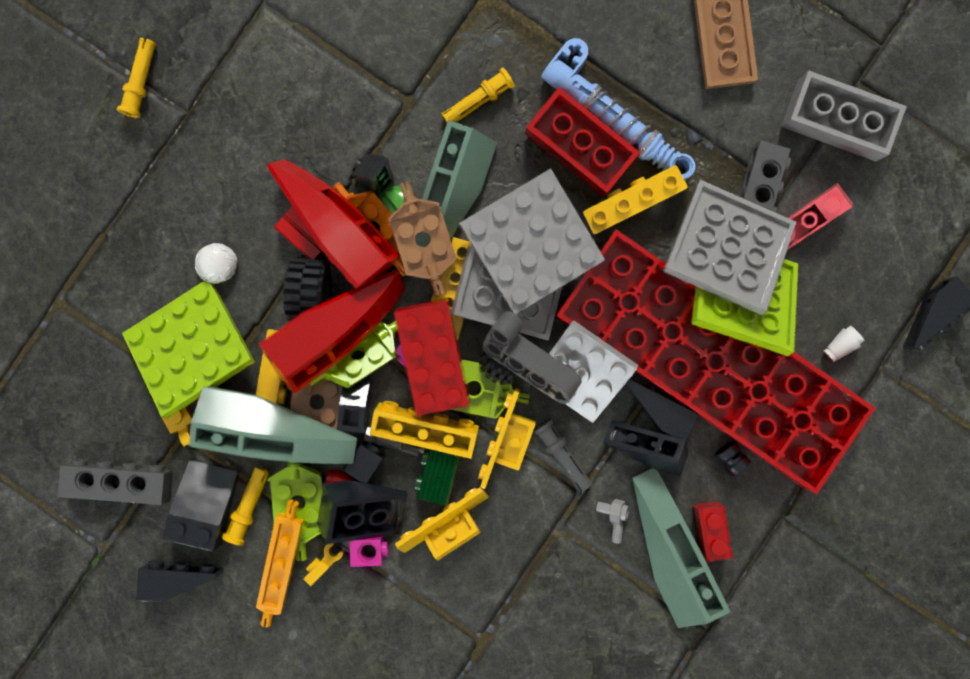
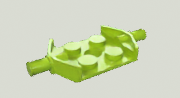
[310,321,398,388]
[451,360,530,419]
[268,462,323,561]

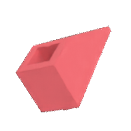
[787,183,853,250]

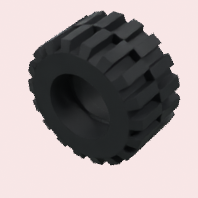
[283,258,332,322]

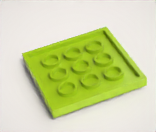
[692,259,798,356]
[122,281,255,419]

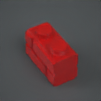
[274,206,325,260]
[692,501,733,562]

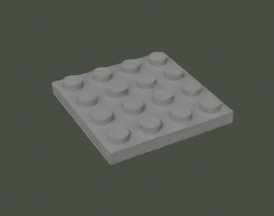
[459,169,605,314]
[663,180,796,315]
[451,241,562,340]

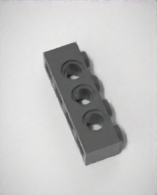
[739,140,791,213]
[58,459,172,505]

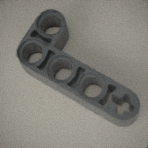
[483,311,582,404]

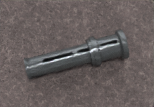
[533,418,592,493]

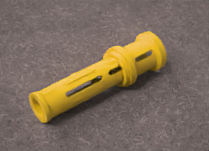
[116,38,156,118]
[441,67,515,123]
[222,466,270,546]

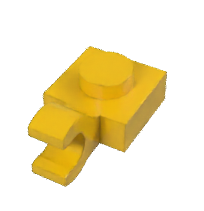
[159,405,193,446]
[304,543,345,586]

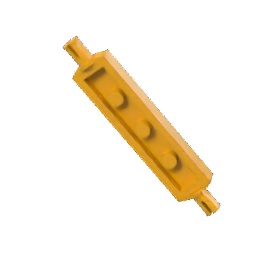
[256,500,304,627]

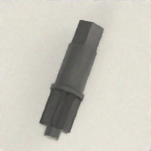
[364,427,425,457]

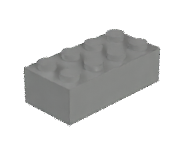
[781,70,907,161]

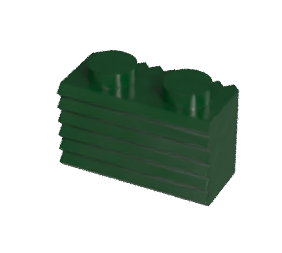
[414,449,460,506]

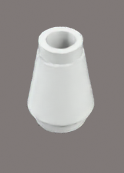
[823,326,865,362]

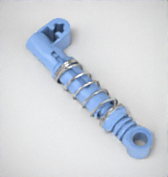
[541,38,695,181]

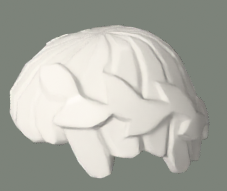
[195,243,238,284]

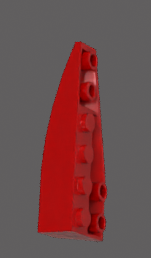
[267,159,400,289]
[259,270,406,394]

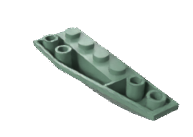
[415,120,497,279]
[189,386,357,464]
[632,468,731,628]

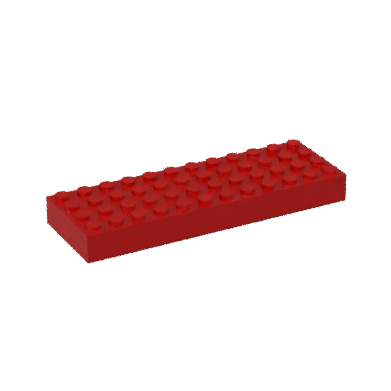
[555,229,876,495]

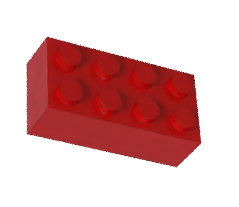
[525,87,640,198]
[394,298,470,416]

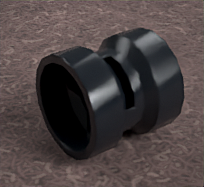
[714,440,751,476]

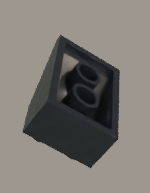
[162,459,240,551]
[317,480,408,544]

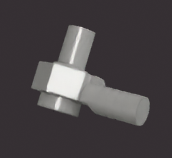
[596,499,630,544]

